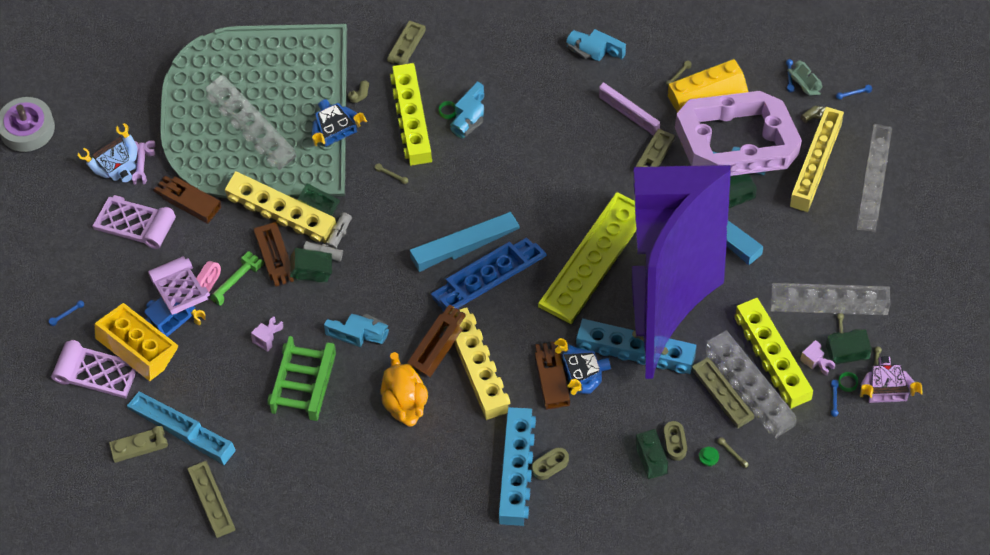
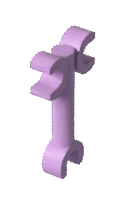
[132,141,156,184]

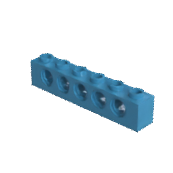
[576,319,696,374]
[499,407,536,526]

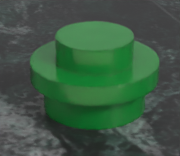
[699,447,719,466]

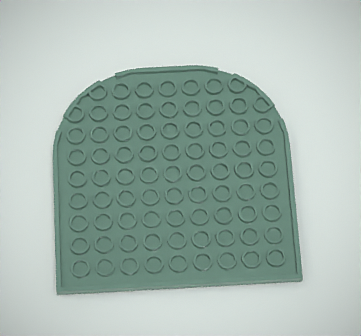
[161,24,347,198]

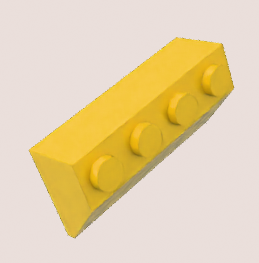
[668,59,748,113]
[95,303,178,381]

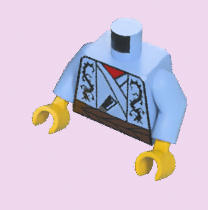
[78,123,137,182]

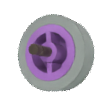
[0,97,55,152]

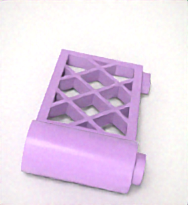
[93,195,176,249]
[148,256,210,315]
[51,340,137,398]

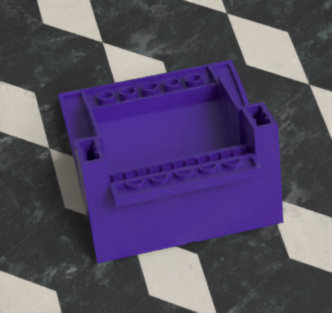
[632,165,731,379]

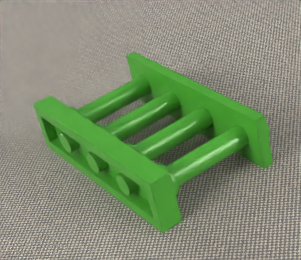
[268,336,336,421]

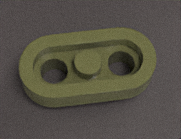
[664,421,687,460]
[532,448,569,480]

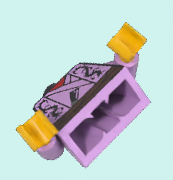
[860,356,922,403]

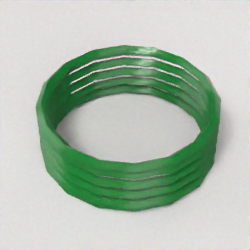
[439,101,456,119]
[838,372,858,392]

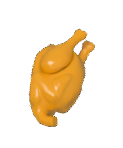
[380,352,428,427]

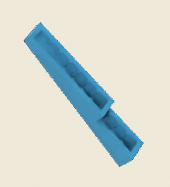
[410,212,520,272]
[726,220,763,265]
[127,392,236,465]

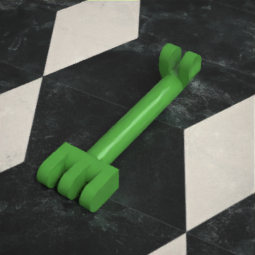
[210,251,264,306]

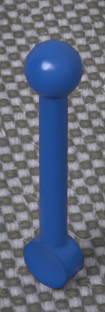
[786,59,794,92]
[836,85,872,100]
[49,300,84,326]
[831,380,839,417]

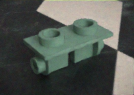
[788,61,822,95]

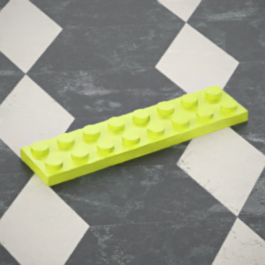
[538,192,636,324]

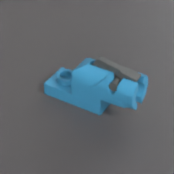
[566,29,626,61]
[450,82,484,139]
[324,314,389,347]

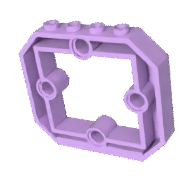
[675,91,802,176]

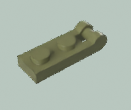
[388,21,426,65]
[636,129,675,167]
[109,426,168,463]

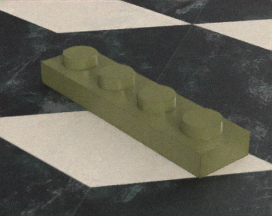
[692,357,754,428]
[187,461,235,538]

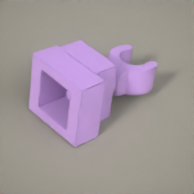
[251,317,283,352]
[800,340,835,375]

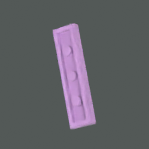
[599,83,660,136]

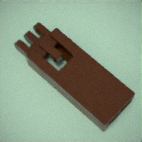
[153,176,221,224]
[254,222,294,287]
[408,305,466,378]
[535,341,570,410]

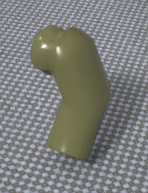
[348,81,369,103]
[801,106,826,123]

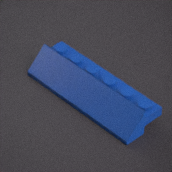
[431,237,547,313]

